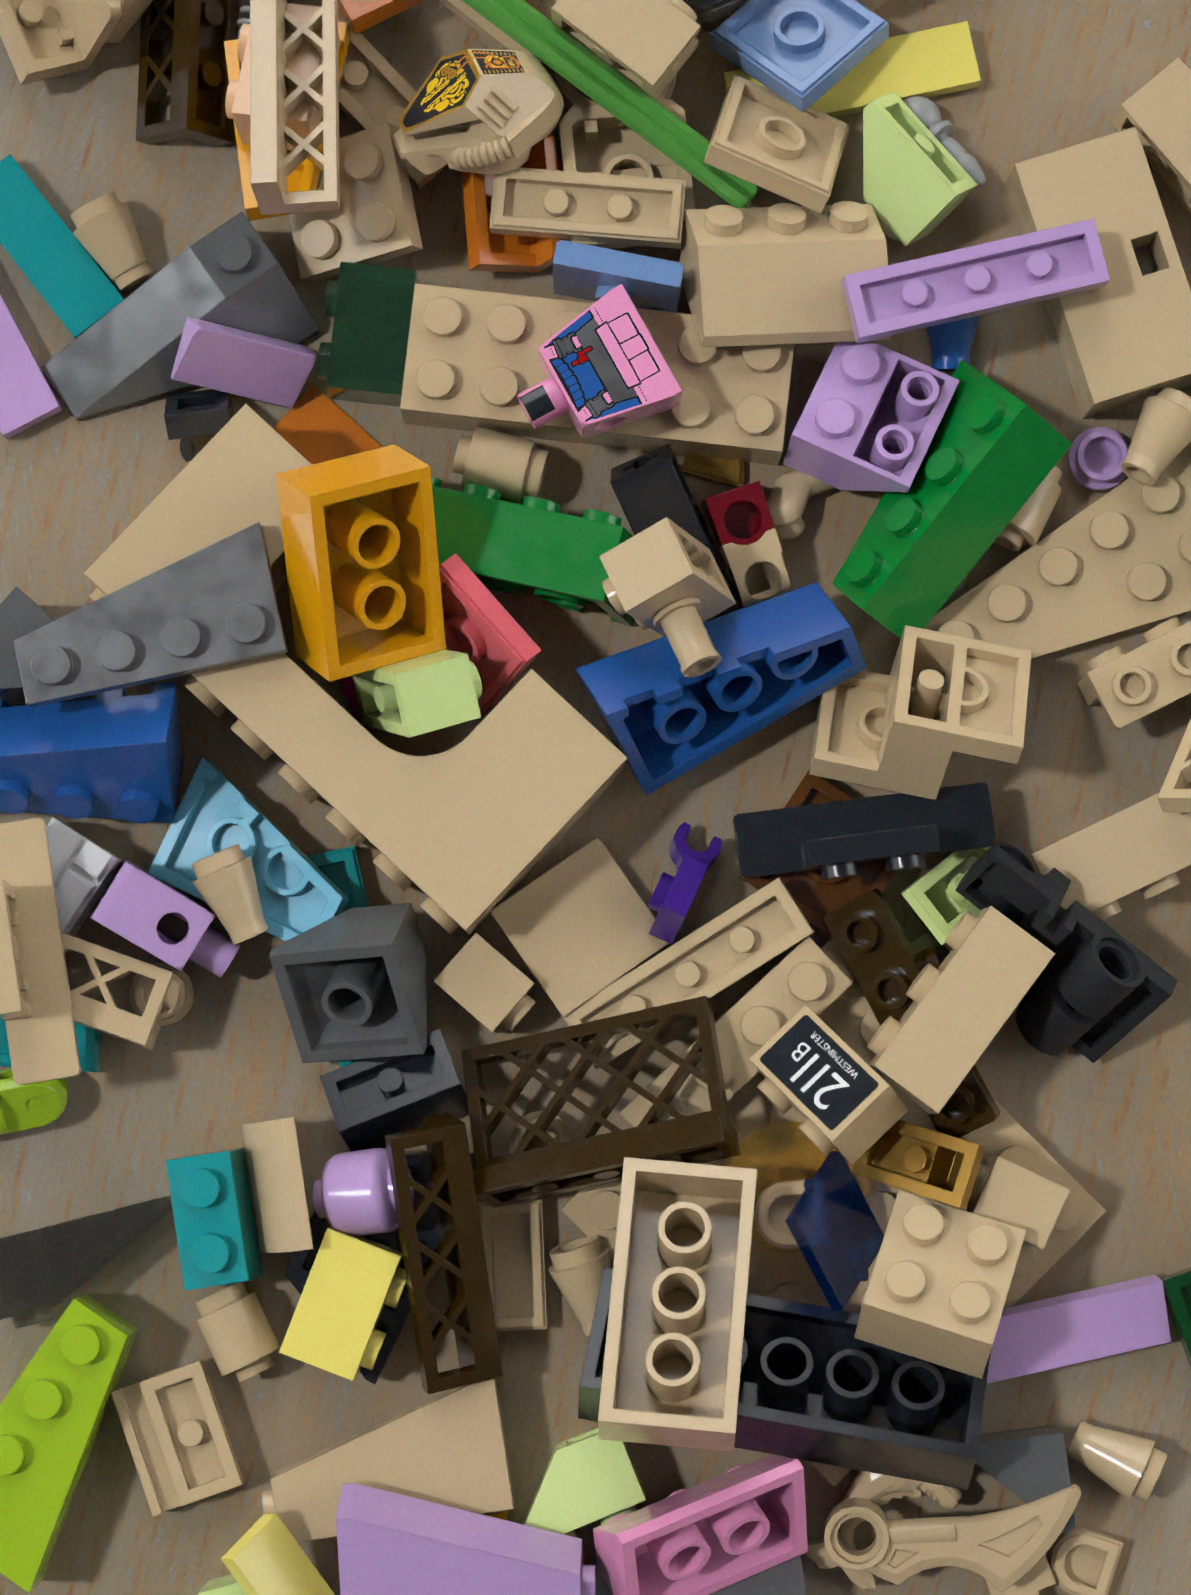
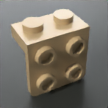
[0,0,123,85]

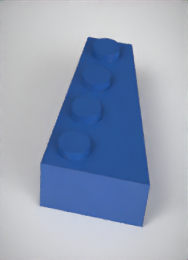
[576,582,867,795]
[0,682,184,823]

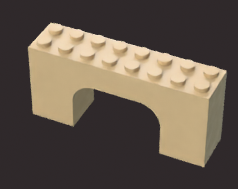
[84,404,627,935]

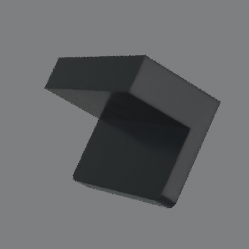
[320,1029,469,1152]

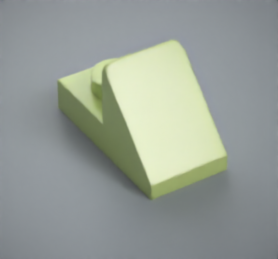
[901,847,990,945]

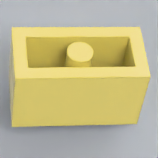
[279,1226,407,1381]

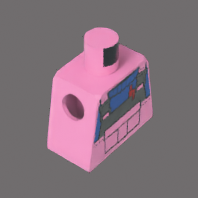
[517,284,682,438]

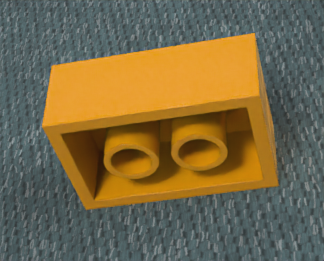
[276,444,446,682]

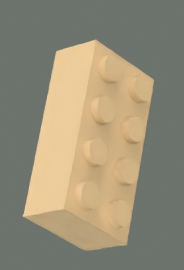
[598,1157,757,1452]

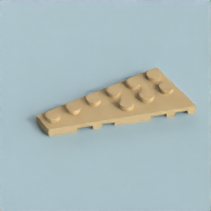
[924,442,1191,660]

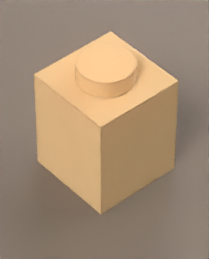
[434,933,536,1033]
[965,1155,1070,1250]

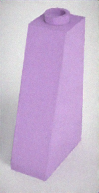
[336,1483,596,1595]

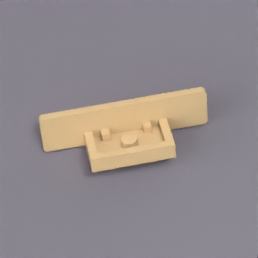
[0,818,81,1085]

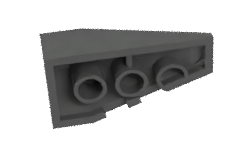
[41,211,320,421]

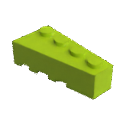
[0,1293,138,1593]

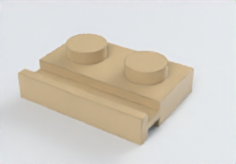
[111,1358,245,1516]

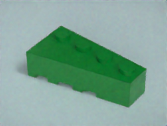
[832,360,1072,639]
[431,476,634,626]

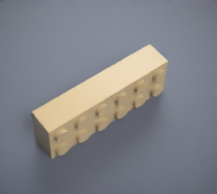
[400,283,794,466]

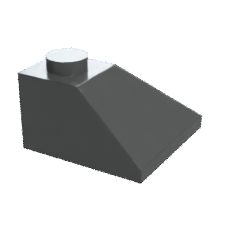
[269,903,427,1063]

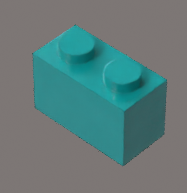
[166,1147,263,1291]

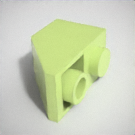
[523,1427,646,1538]

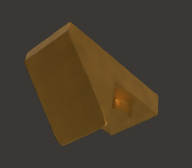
[851,1120,985,1210]

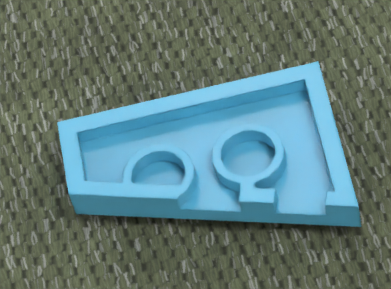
[148,757,349,941]

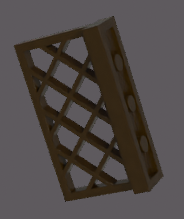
[461,995,741,1208]

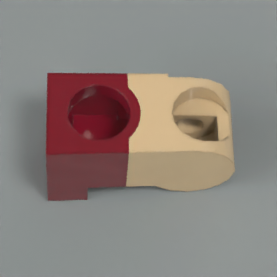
[701,480,792,609]

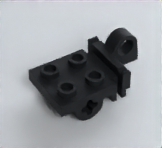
[955,843,1178,1063]

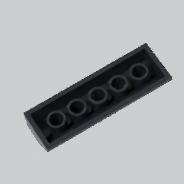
[578,1267,990,1490]

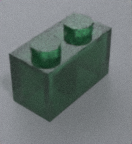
[317,262,419,407]

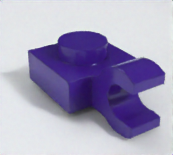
[647,822,722,944]

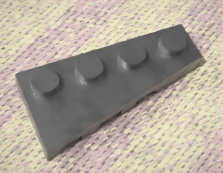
[13,522,288,708]

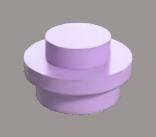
[1067,427,1129,491]

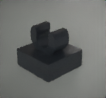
[164,389,233,462]

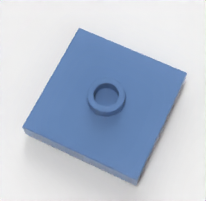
[710,0,889,112]
[553,240,684,313]

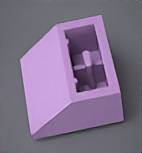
[783,341,960,492]

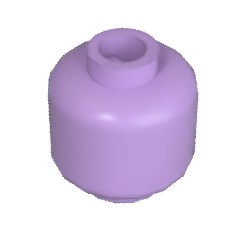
[312,1148,414,1237]

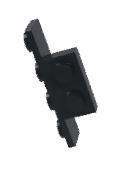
[733,783,996,880]

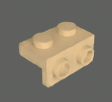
[1077,617,1191,729]

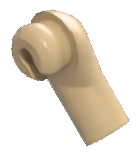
[767,470,835,541]

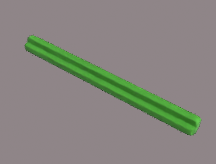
[462,0,760,208]

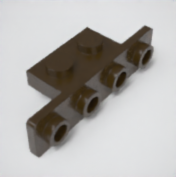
[824,888,1000,1138]

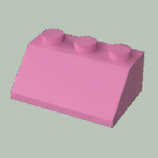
[593,1455,808,1595]

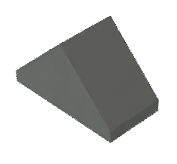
[975,1425,1076,1536]

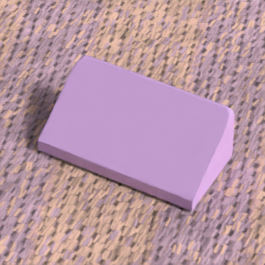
[170,316,316,408]

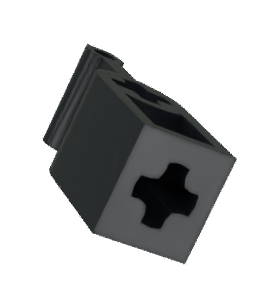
[610,444,736,600]

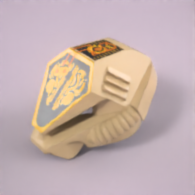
[392,49,564,175]

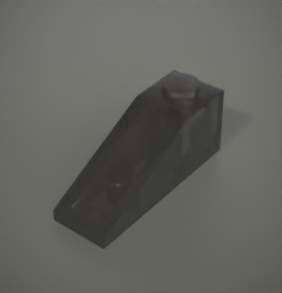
[0,1195,173,1329]

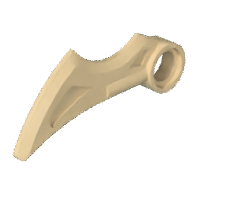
[824,1484,1081,1592]

